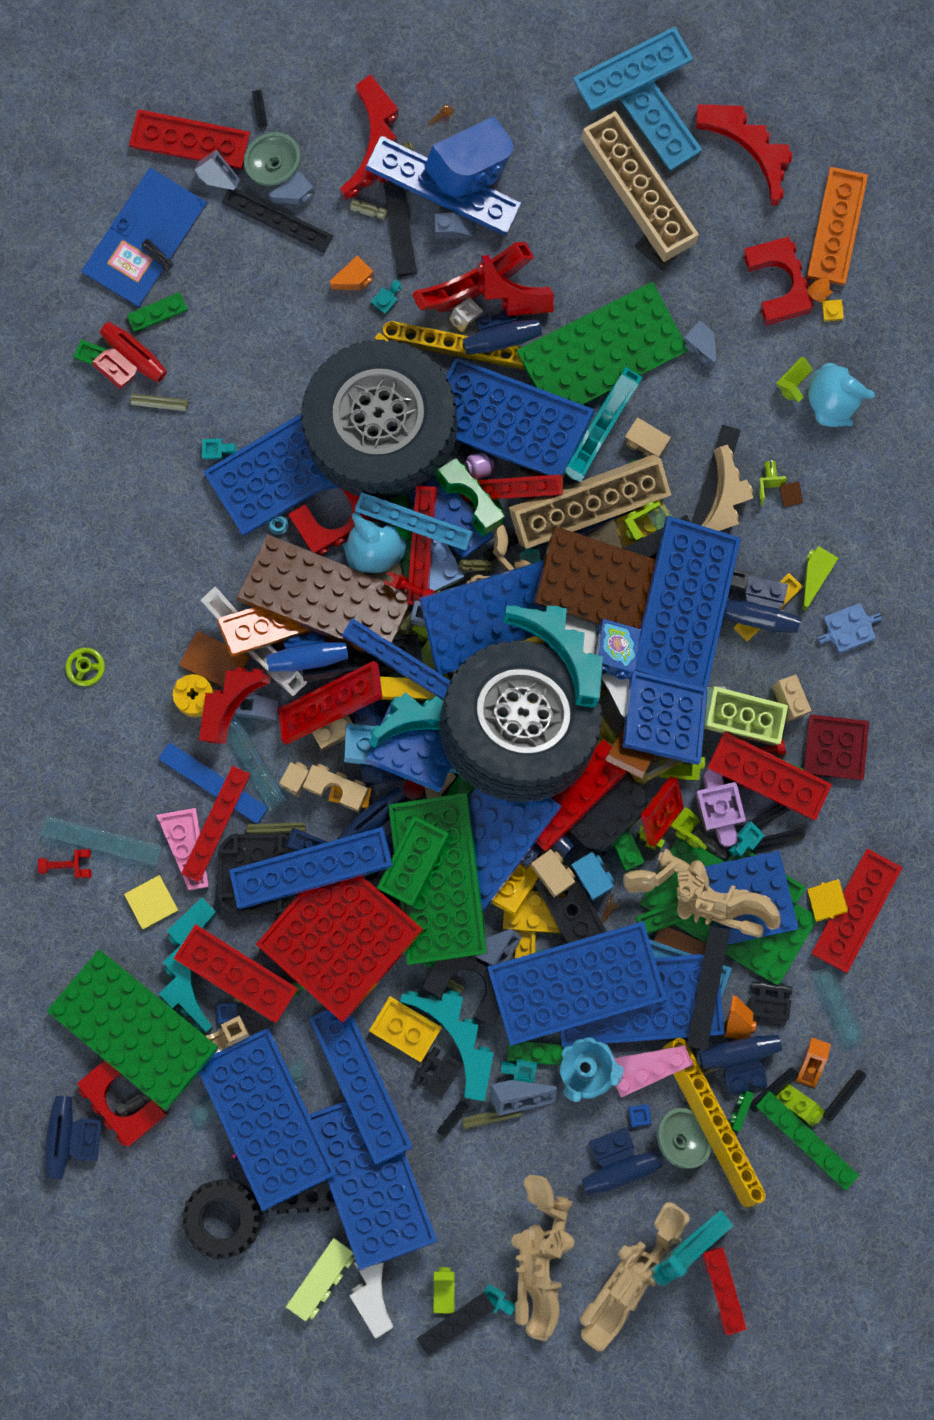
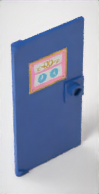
[81,167,207,308]

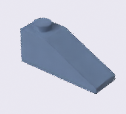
[490,1080,557,1116]

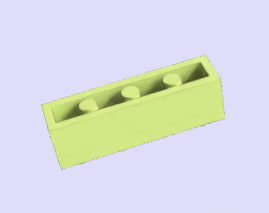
[286,1238,355,1321]

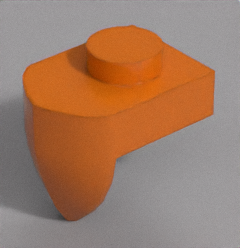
[807,278,833,303]

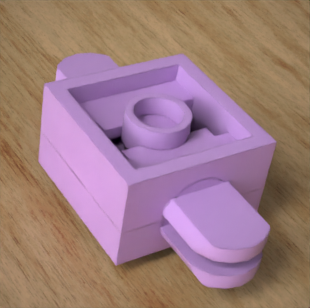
[695,769,746,847]

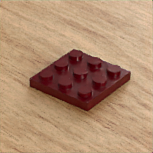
[804,714,869,781]

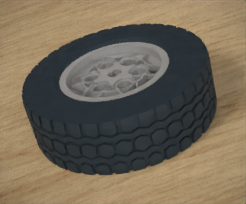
[301,339,458,499]
[439,641,602,802]

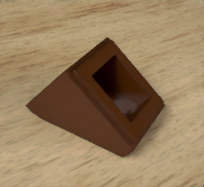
[779,481,803,507]

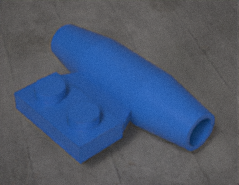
[266,632,348,672]

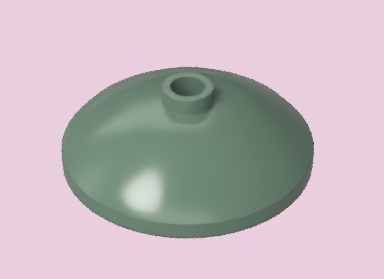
[244,132,301,186]
[657,1108,712,1169]

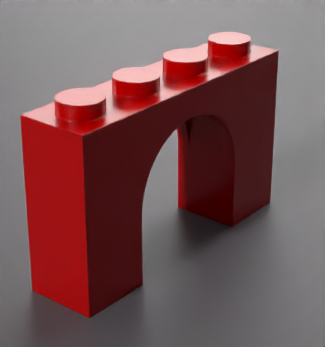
[743,236,814,326]
[289,489,380,556]
[77,1060,168,1147]
[701,1247,747,1335]

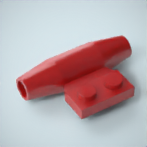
[92,322,167,390]

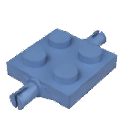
[817,603,882,654]

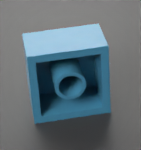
[571,852,615,903]

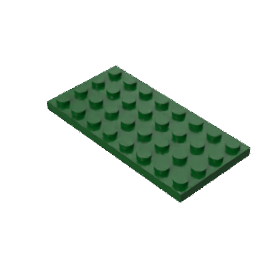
[516,282,689,405]
[389,793,488,965]
[639,838,816,985]
[47,949,219,1111]

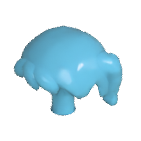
[808,363,875,427]
[343,512,407,574]
[560,1038,624,1102]

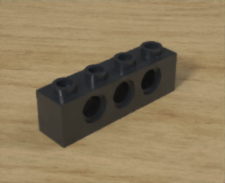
[272,1182,336,1214]

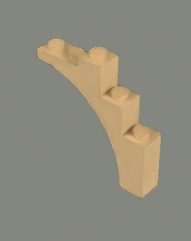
[701,444,753,531]

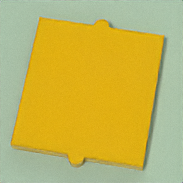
[807,879,848,922]

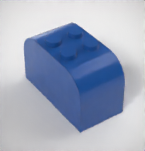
[424,116,513,197]

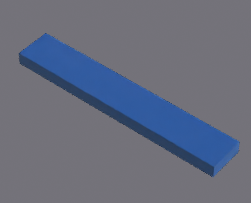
[341,618,450,701]
[158,742,269,824]

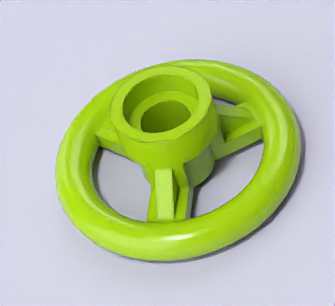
[65,648,105,686]

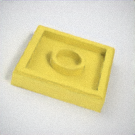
[124,875,179,930]

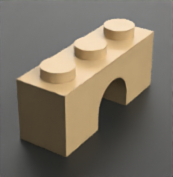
[303,764,368,813]
[206,1016,250,1053]

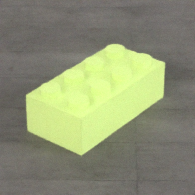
[704,686,788,746]

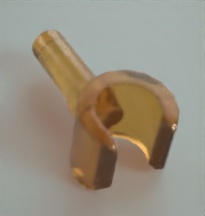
[428,105,454,125]
[601,894,621,923]

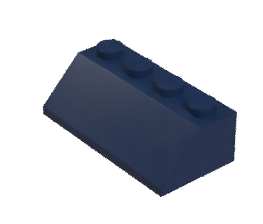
[354,702,404,786]

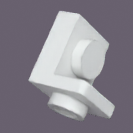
[449,298,483,332]

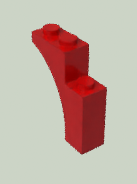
[478,255,554,316]
[199,668,271,744]

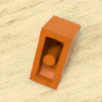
[329,255,374,290]
[725,995,756,1040]
[796,1037,831,1088]

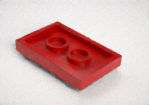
[641,776,684,847]

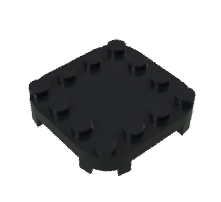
[569,774,648,852]
[217,833,299,915]

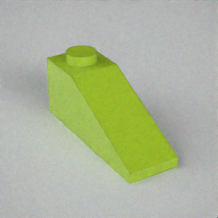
[802,546,838,611]

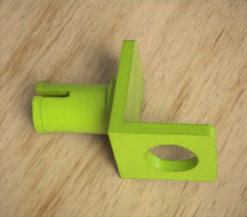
[758,461,787,506]

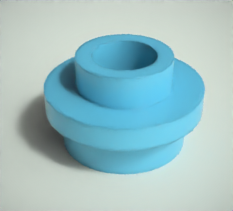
[269,516,288,535]

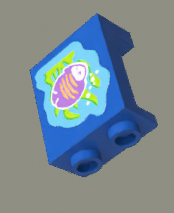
[596,619,641,680]

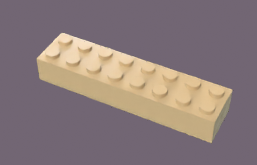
[581,111,699,262]
[509,455,671,549]

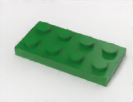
[377,816,450,907]

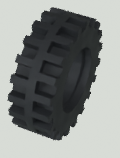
[181,1179,262,1259]

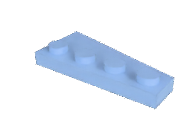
[430,539,464,592]

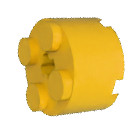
[173,674,213,717]

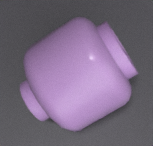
[464,452,494,480]

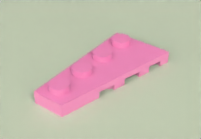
[156,808,209,891]
[615,1046,693,1097]

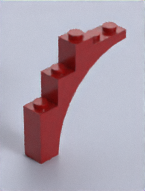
[340,74,399,201]
[696,104,792,206]
[412,242,534,313]

